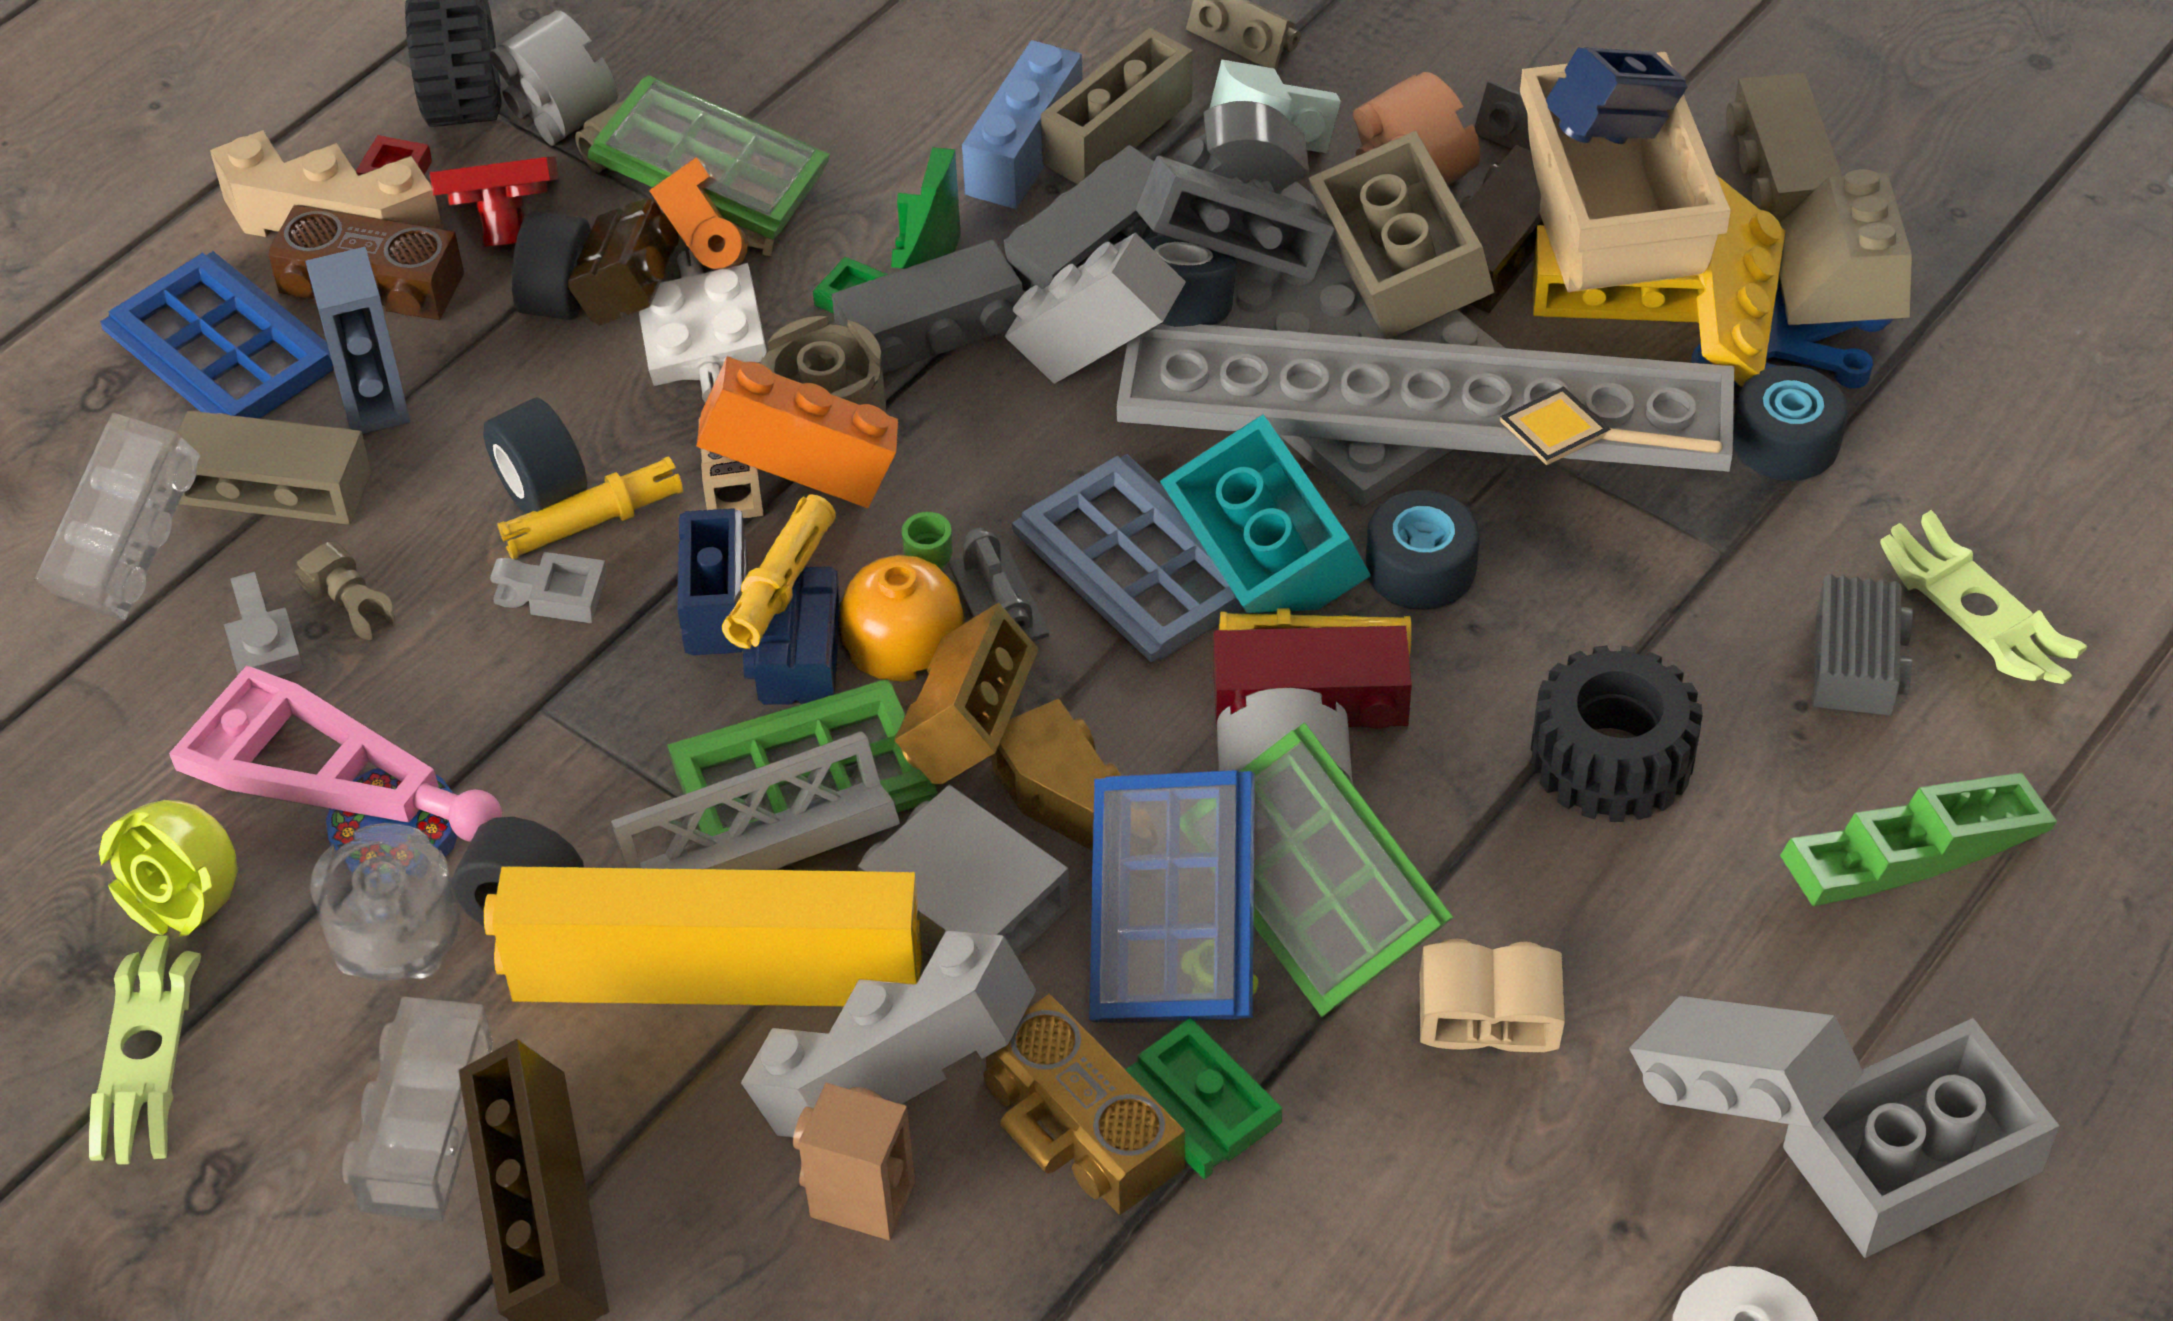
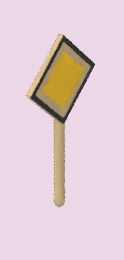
[1500,386,1723,465]

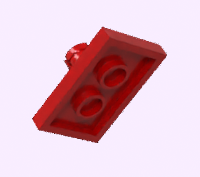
[429,156,559,247]

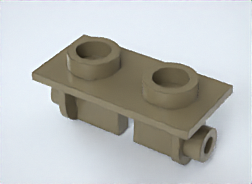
[1186,0,1301,70]

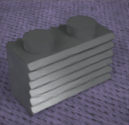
[1813,574,1913,715]

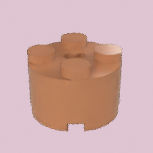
[1353,72,1480,186]

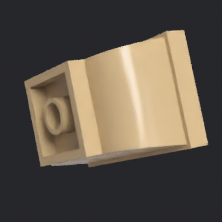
[1520,52,1731,292]

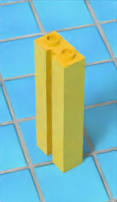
[484,867,923,1006]

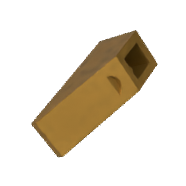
[991,698,1159,879]

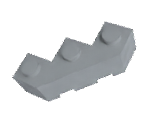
[741,931,1036,1137]

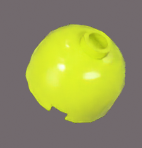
[99,800,238,937]

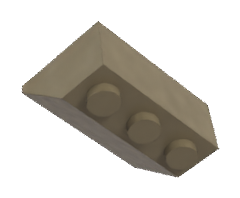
[1778,169,1912,325]

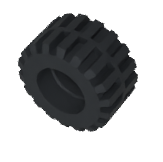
[405,0,502,127]
[1530,645,1703,822]

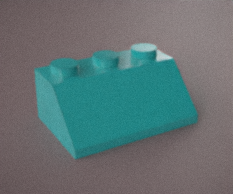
[1160,414,1371,613]

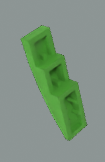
[1780,773,2057,906]

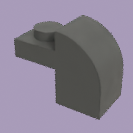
[1173,101,1310,194]

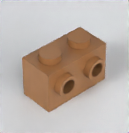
[793,1083,915,1241]

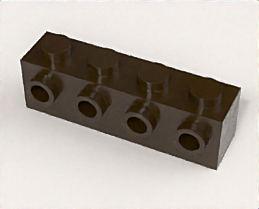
[458,1039,609,1321]

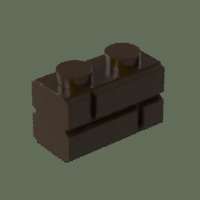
[568,197,679,326]

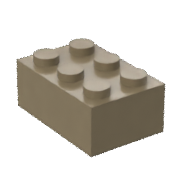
[1309,130,1494,339]

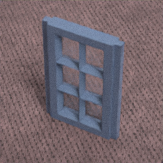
[1012,454,1244,662]

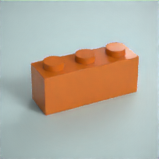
[696,356,898,508]

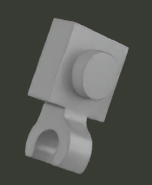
[490,552,607,623]
[224,572,304,677]

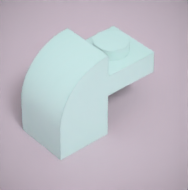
[1209,60,1341,153]

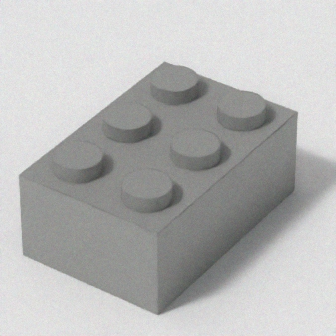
[1783,1018,2060,1258]

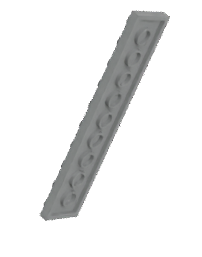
[1117,324,1734,472]

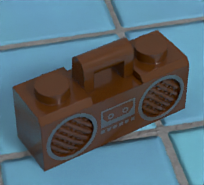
[268,205,464,320]

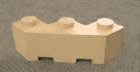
[210,130,442,237]

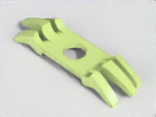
[1880,510,2087,684]
[89,935,201,1164]

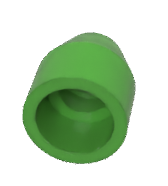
[902,512,953,572]

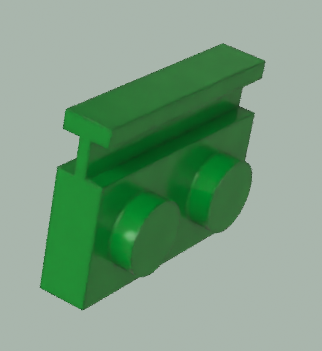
[1125,1017,1283,1180]

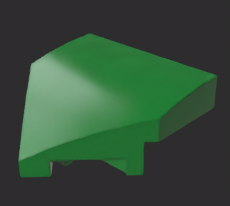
[891,147,961,269]

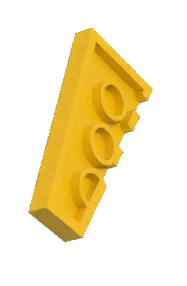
[1697,175,1786,387]

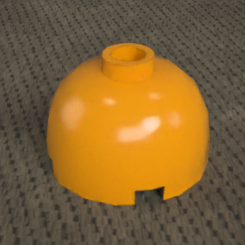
[838,555,965,682]

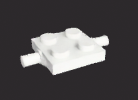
[639,250,767,403]

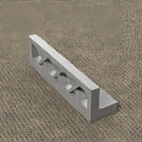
[611,731,900,870]

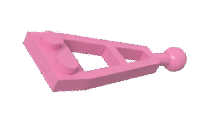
[169,665,502,842]

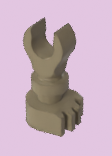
[295,541,395,640]

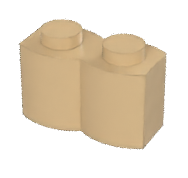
[1419,939,1565,1052]

